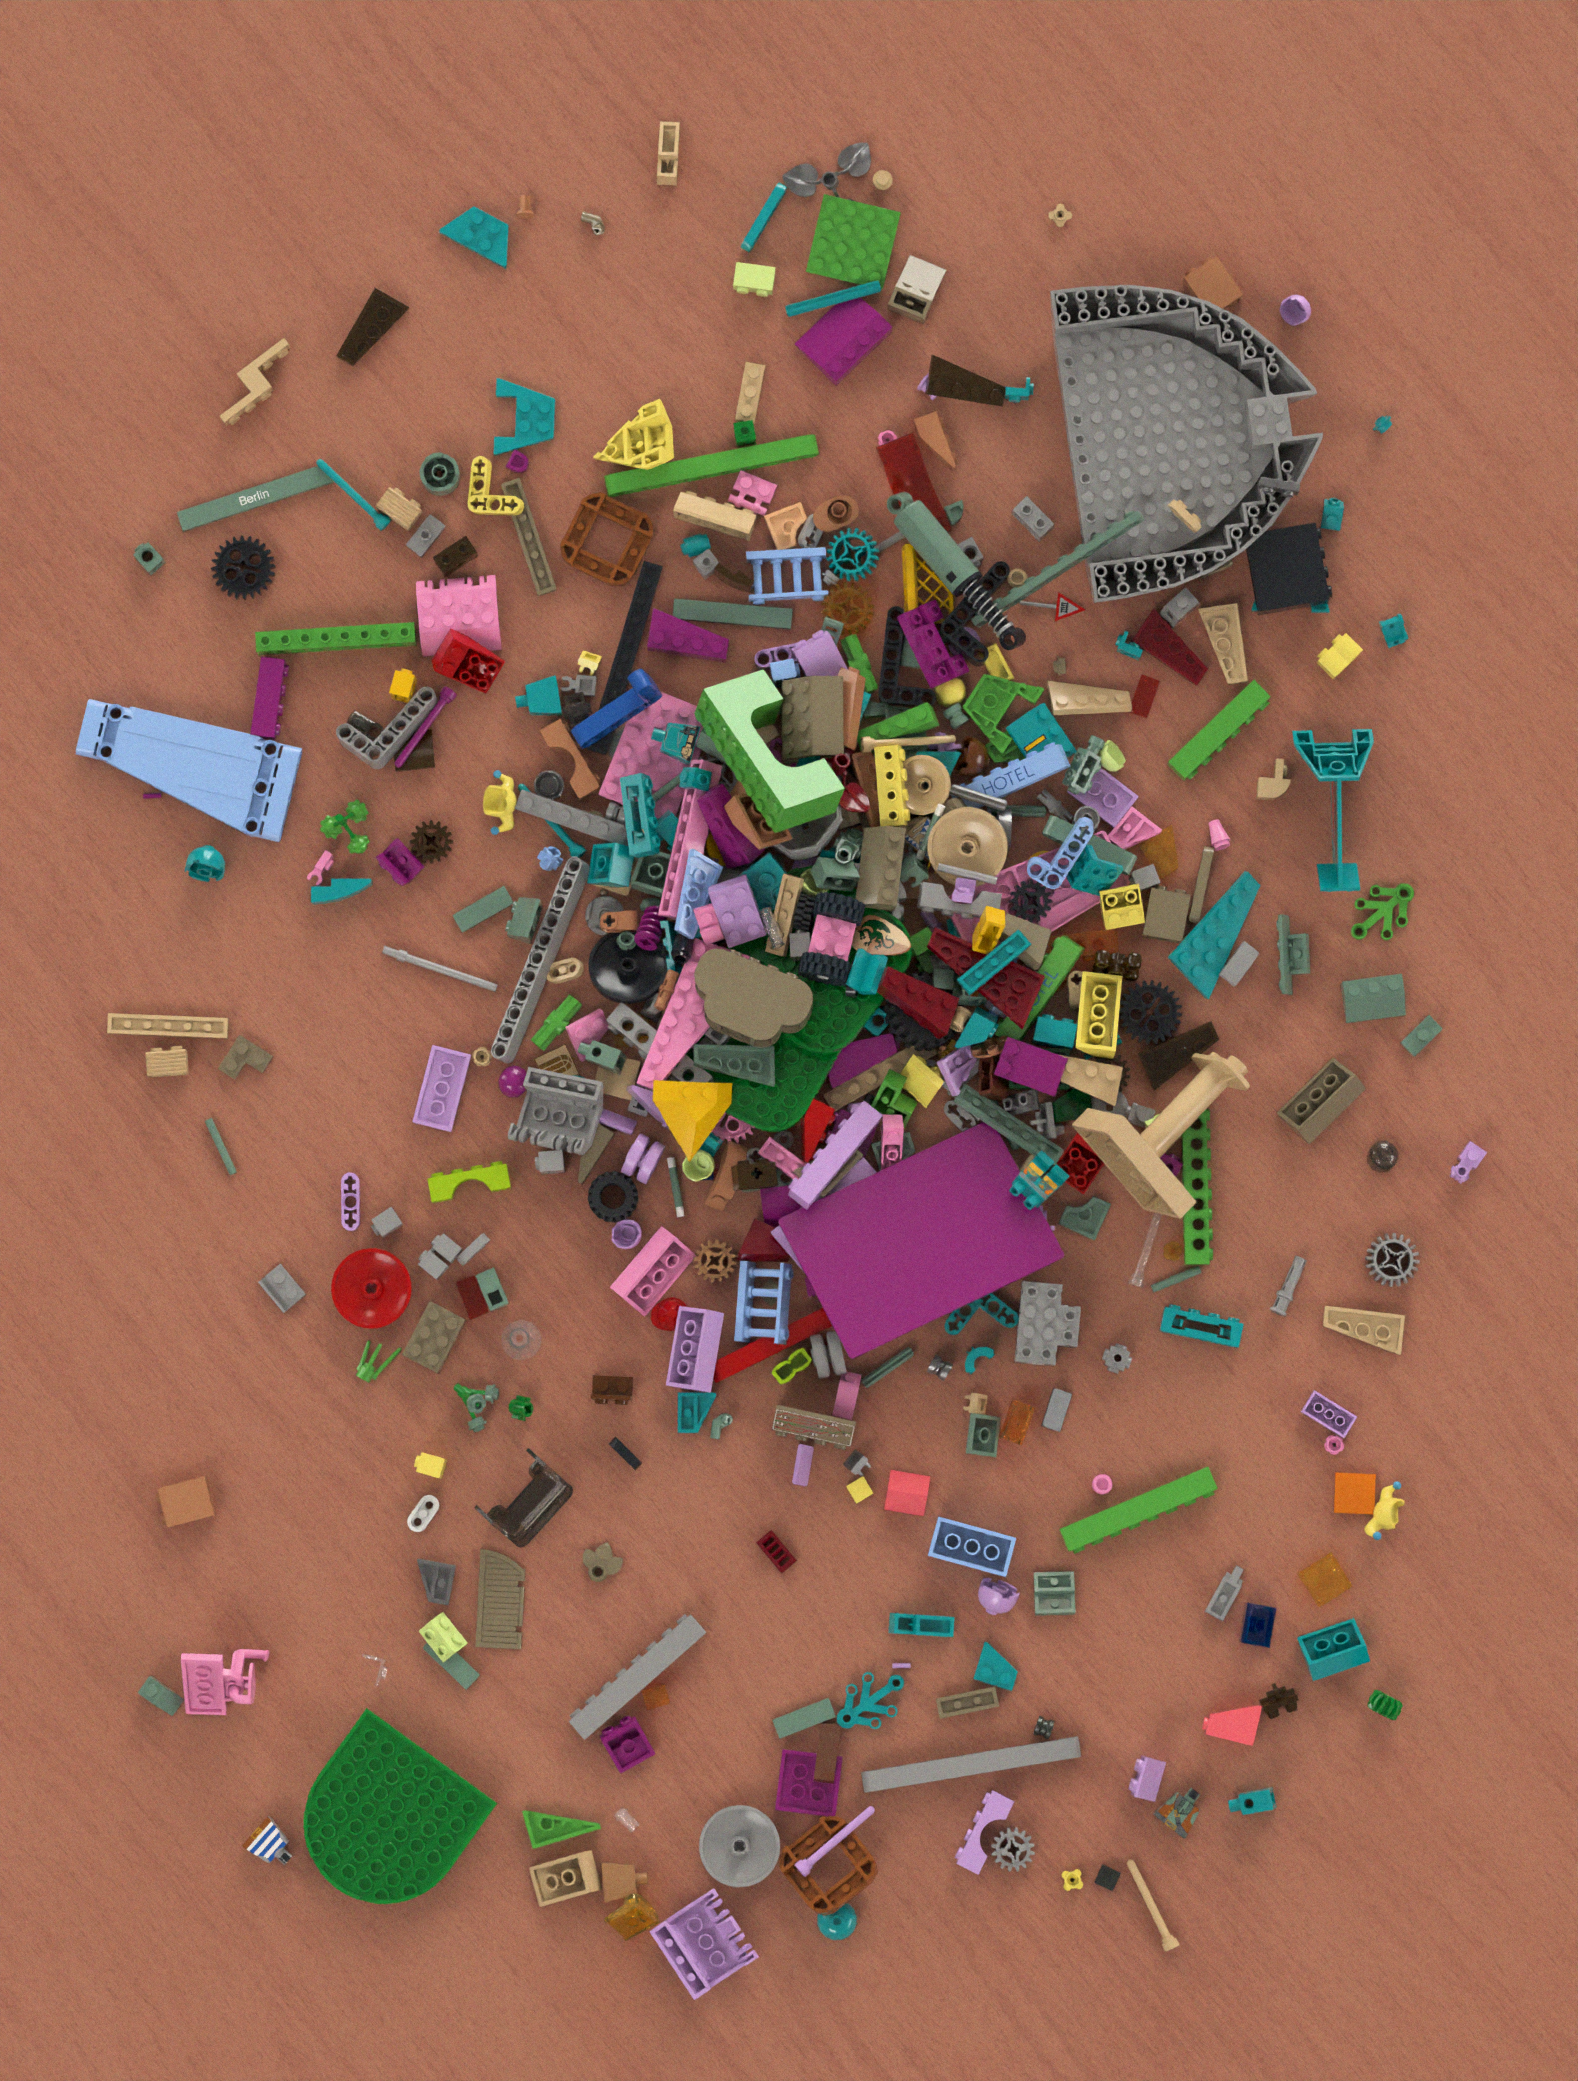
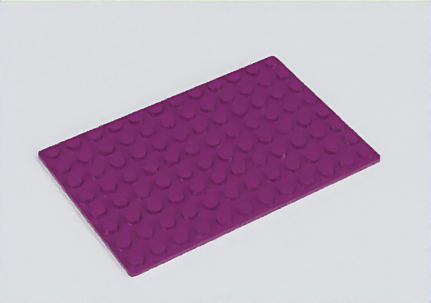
[778,1122,1064,1359]

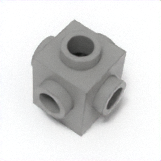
[1102,1343,1132,1374]

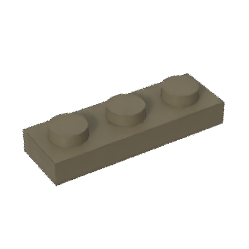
[936,1686,999,1719]

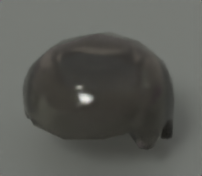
[1367,1140,1398,1173]

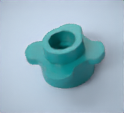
[1373,415,1392,434]

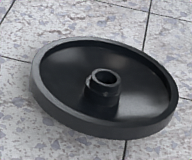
[588,932,667,1004]

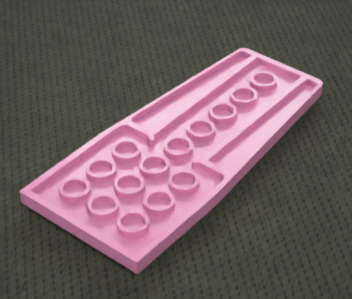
[948,831,1130,948]

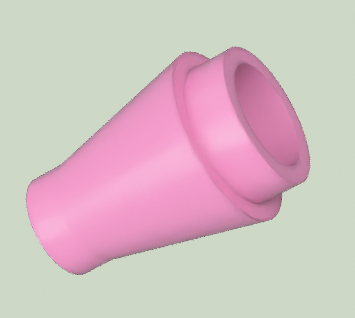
[1208,819,1230,851]

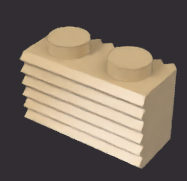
[376,487,423,532]
[146,1046,189,1078]

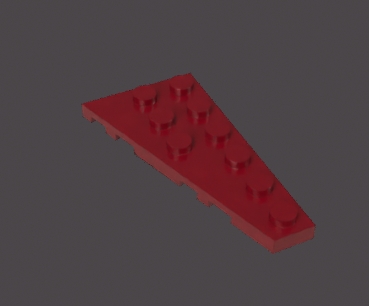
[927,927,1045,1029]

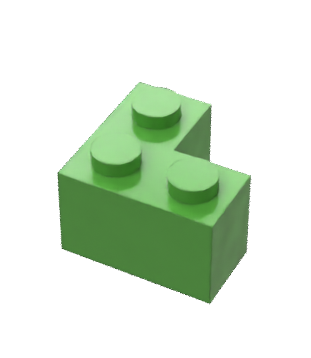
[910,927,934,975]
[871,1069,918,1128]

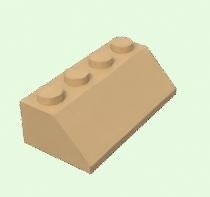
[673,491,757,541]

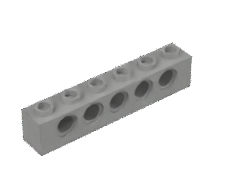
[606,1002,714,1083]

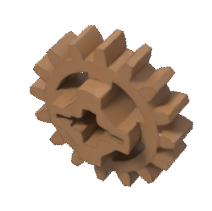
[693,1239,737,1283]

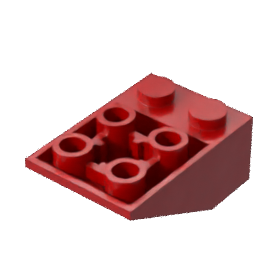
[432,628,505,694]
[801,1098,836,1163]
[1056,1132,1104,1195]

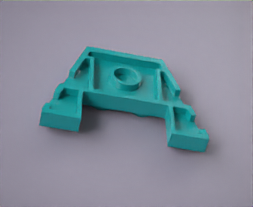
[494,378,555,456]

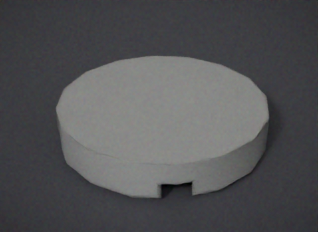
[585,896,624,936]

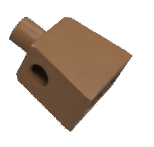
[601,1862,648,1902]

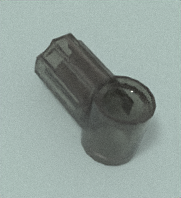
[346,710,384,742]

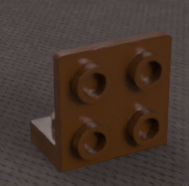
[591,1375,633,1405]

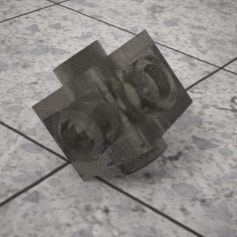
[563,692,592,726]

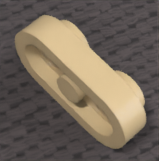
[1168,499,1202,533]
[546,958,584,984]

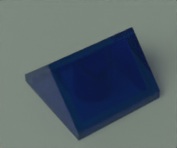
[1239,1602,1276,1648]

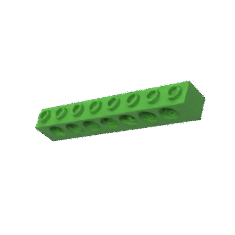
[255,622,417,656]
[1181,1109,1213,1265]

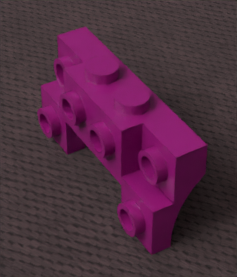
[897,600,970,689]

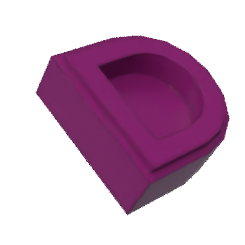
[505,449,529,473]

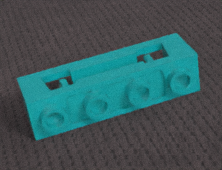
[620,773,660,858]
[1159,1304,1244,1348]

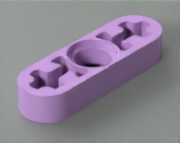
[341,1173,360,1231]

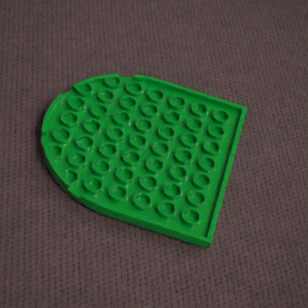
[303,1708,498,1904]

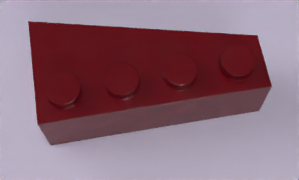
[877,967,960,1039]

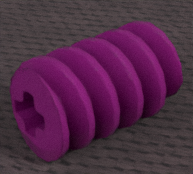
[634,906,668,950]

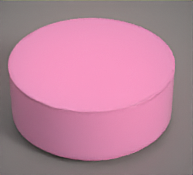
[1092,1474,1112,1494]

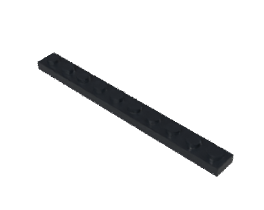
[587,561,663,756]

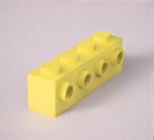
[874,745,910,827]

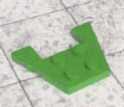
[963,674,1045,755]

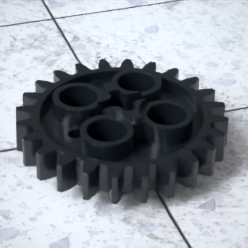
[211,535,276,600]
[1119,980,1182,1045]

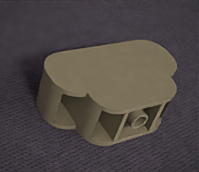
[694,949,813,1048]

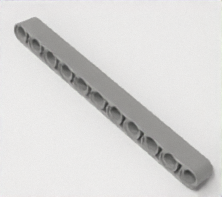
[491,857,590,1064]
[861,1736,1081,1792]

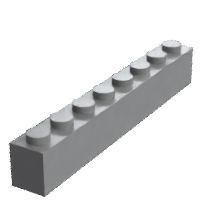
[569,1614,707,1740]

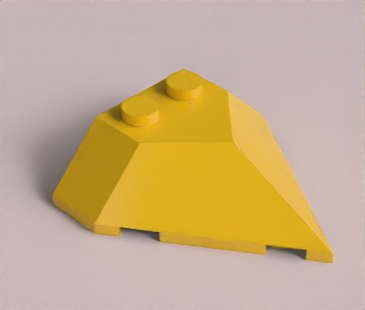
[652,1080,732,1162]

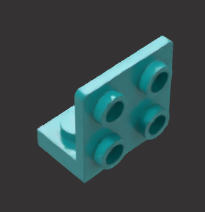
[1066,844,1124,896]

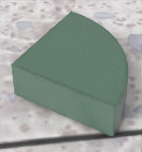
[944,500,963,527]

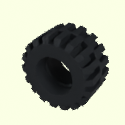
[588,1171,638,1223]

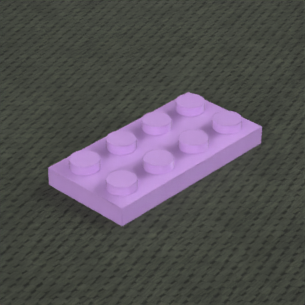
[412,1045,472,1132]

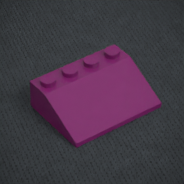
[794,298,892,386]

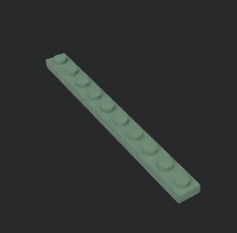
[971,511,1145,628]

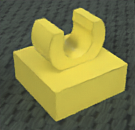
[578,651,602,676]

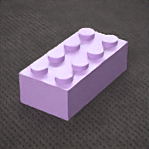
[666,1306,724,1393]

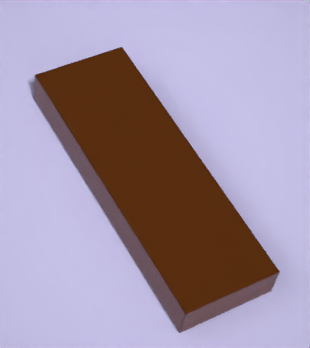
[814,1723,841,1784]

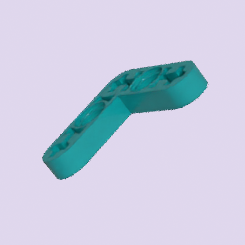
[944,1293,1018,1335]

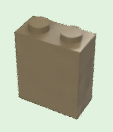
[1142,886,1191,944]

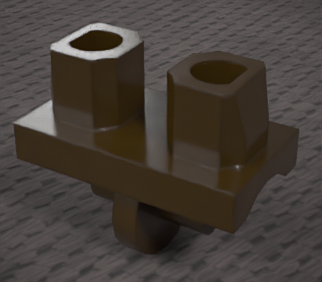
[1259,1683,1299,1719]

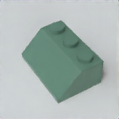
[1340,974,1406,1023]

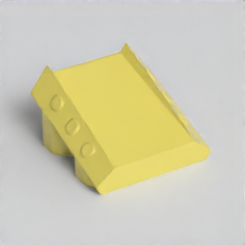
[900,1054,944,1108]

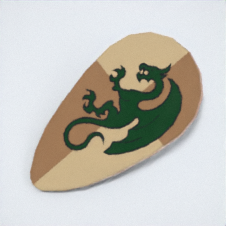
[851,915,911,956]

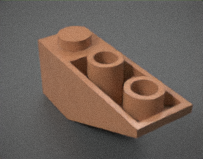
[913,411,958,471]

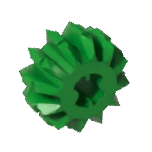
[1367,1690,1403,1720]

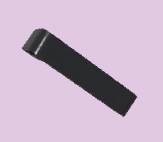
[939,561,1010,667]
[878,606,936,708]

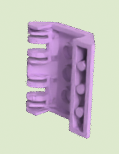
[649,1888,759,2000]

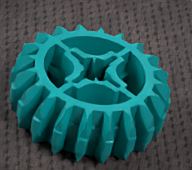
[826,528,880,582]

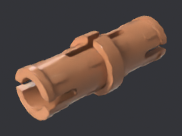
[654,970,680,1011]

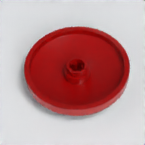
[331,1248,412,1329]

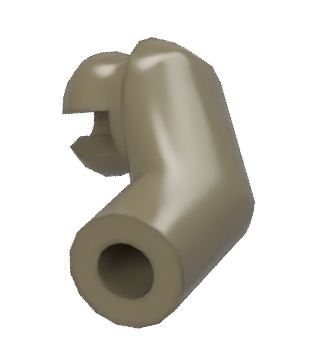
[581,211,605,236]

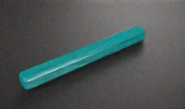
[785,281,881,317]

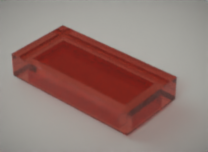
[1129,674,1160,719]
[456,1275,489,1320]

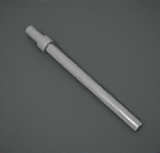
[382,946,498,992]

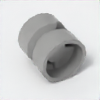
[1072,806,1100,833]

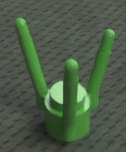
[356,1341,401,1383]

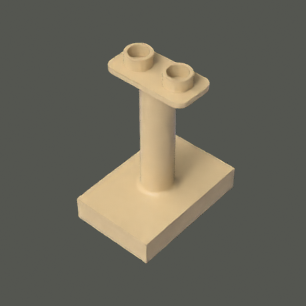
[1072,1052,1250,1219]

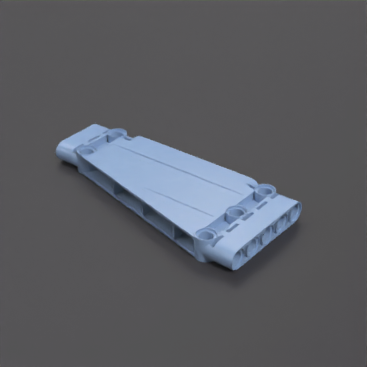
[76,699,302,842]

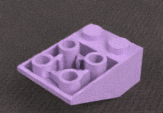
[1128,1755,1166,1802]

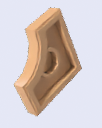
[764,502,807,550]

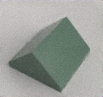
[965,1413,1001,1457]

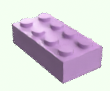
[1300,1390,1357,1438]

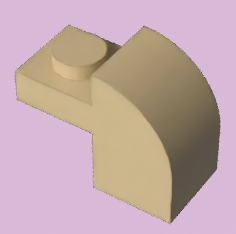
[1256,759,1291,800]

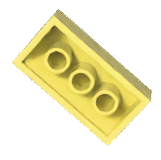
[1075,971,1122,1059]

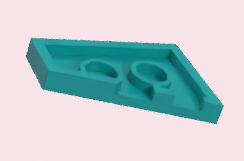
[660,921,683,984]

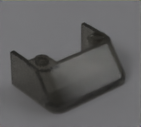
[474,1448,573,1548]

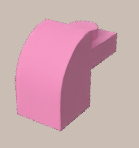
[694,903,725,945]
[832,1372,861,1420]

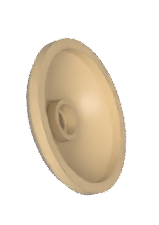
[903,755,951,815]

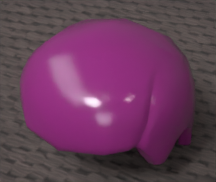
[498,1065,527,1098]

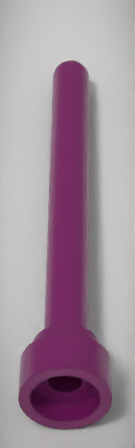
[394,686,457,768]

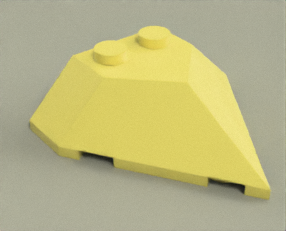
[593,399,674,470]

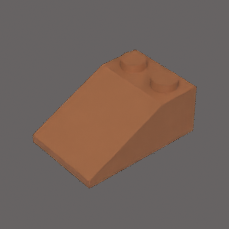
[724,792,792,850]

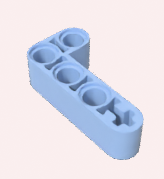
[1027,817,1094,889]

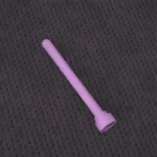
[795,1806,875,1877]

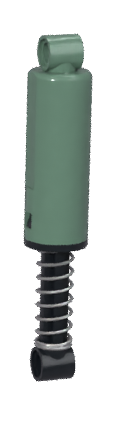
[887,492,1026,650]

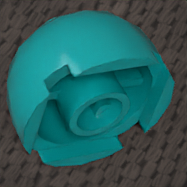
[185,845,225,882]
[817,1903,857,1940]

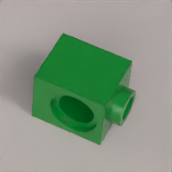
[733,420,756,447]

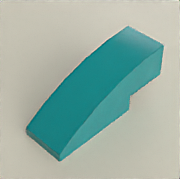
[311,879,373,905]
[888,1613,955,1637]

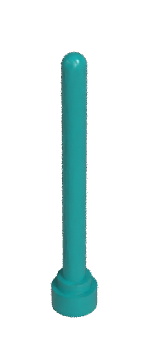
[316,459,392,531]
[518,783,587,859]

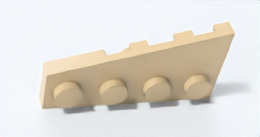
[1322,1306,1405,1355]

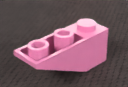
[880,1114,904,1171]

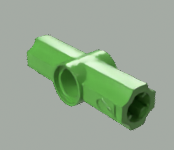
[840,634,878,694]
[531,994,583,1051]

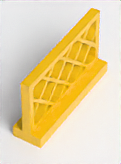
[901,544,954,624]

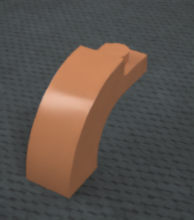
[704,1141,747,1211]

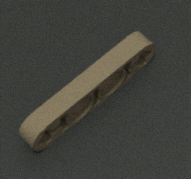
[1188,846,1214,923]

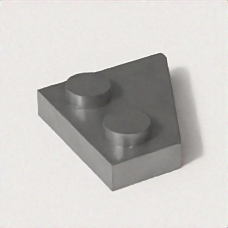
[417,1559,456,1605]

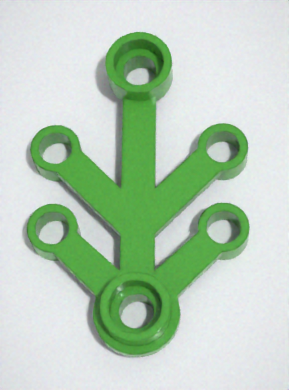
[1351,883,1414,941]

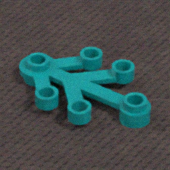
[837,1672,904,1729]

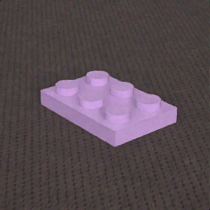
[1067,768,1139,828]

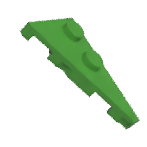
[522,1810,601,1849]

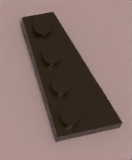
[336,288,409,366]

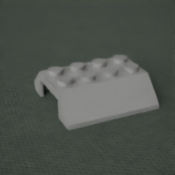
[508,1067,603,1155]

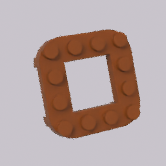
[560,492,653,587]
[779,1816,878,1916]

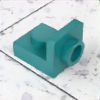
[1115,631,1143,661]

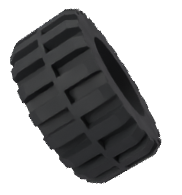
[884,971,964,1051]

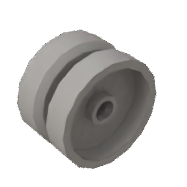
[810,1331,846,1379]

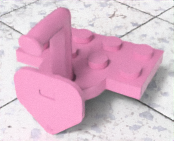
[181,1649,270,1715]

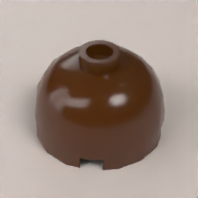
[954,736,990,777]

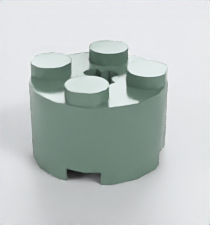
[419,452,460,496]

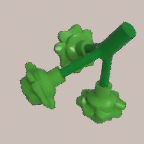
[320,799,370,854]

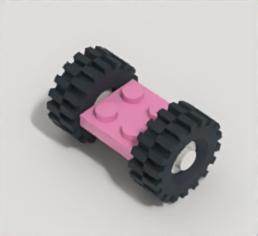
[798,892,865,986]

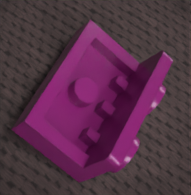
[376,838,425,886]

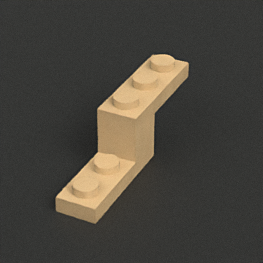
[220,338,290,426]

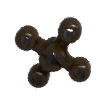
[1092,950,1142,981]

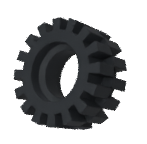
[793,893,816,931]

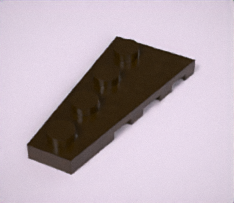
[925,355,1006,407]
[1138,1021,1220,1090]

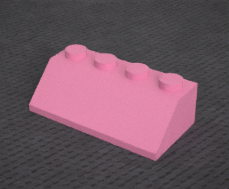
[610,1226,696,1317]

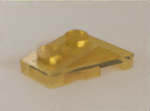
[1139,825,1179,879]

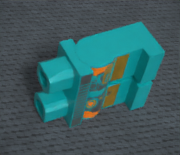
[1009,1150,1070,1210]

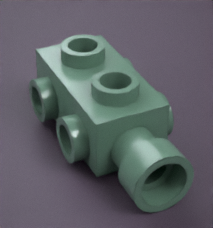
[1062,735,1105,795]
[833,827,863,863]

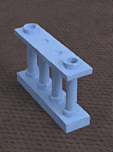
[746,547,828,605]
[734,1261,793,1345]

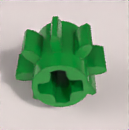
[509,1395,533,1421]

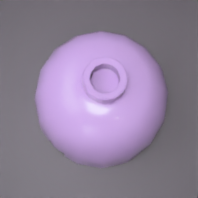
[978,1578,1020,1615]

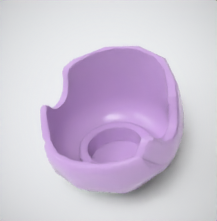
[1279,294,1311,326]
[611,1219,642,1250]

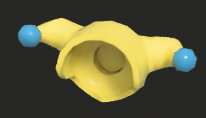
[483,770,517,835]
[1364,1481,1405,1540]

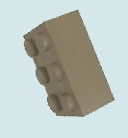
[402,1301,467,1374]

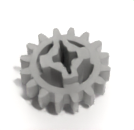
[991,1827,1035,1871]

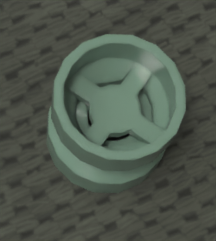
[943,703,969,730]

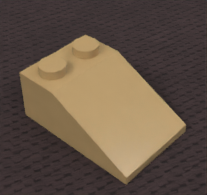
[529,1850,602,1907]

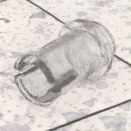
[614,1807,640,1833]

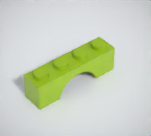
[428,1161,512,1203]

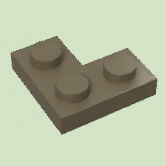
[218,1035,274,1080]

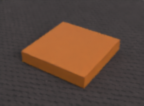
[1333,1472,1376,1515]

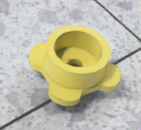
[1062,1869,1083,1891]

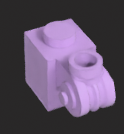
[1450,1141,1487,1184]

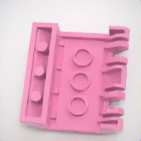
[416,575,502,657]

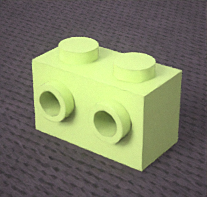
[733,262,776,297]

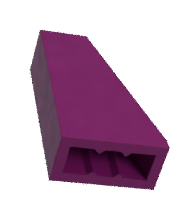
[828,1033,900,1090]

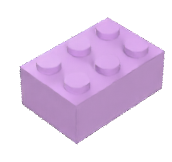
[708,874,766,948]

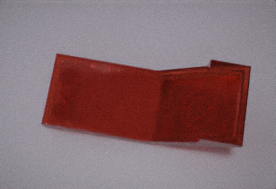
[876,432,952,532]

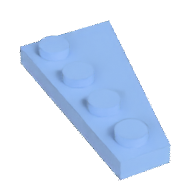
[674,849,723,939]

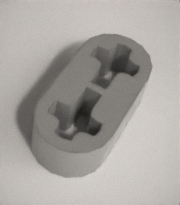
[798,514,823,548]
[944,1100,976,1132]
[456,1233,490,1266]

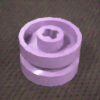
[621,1133,665,1185]

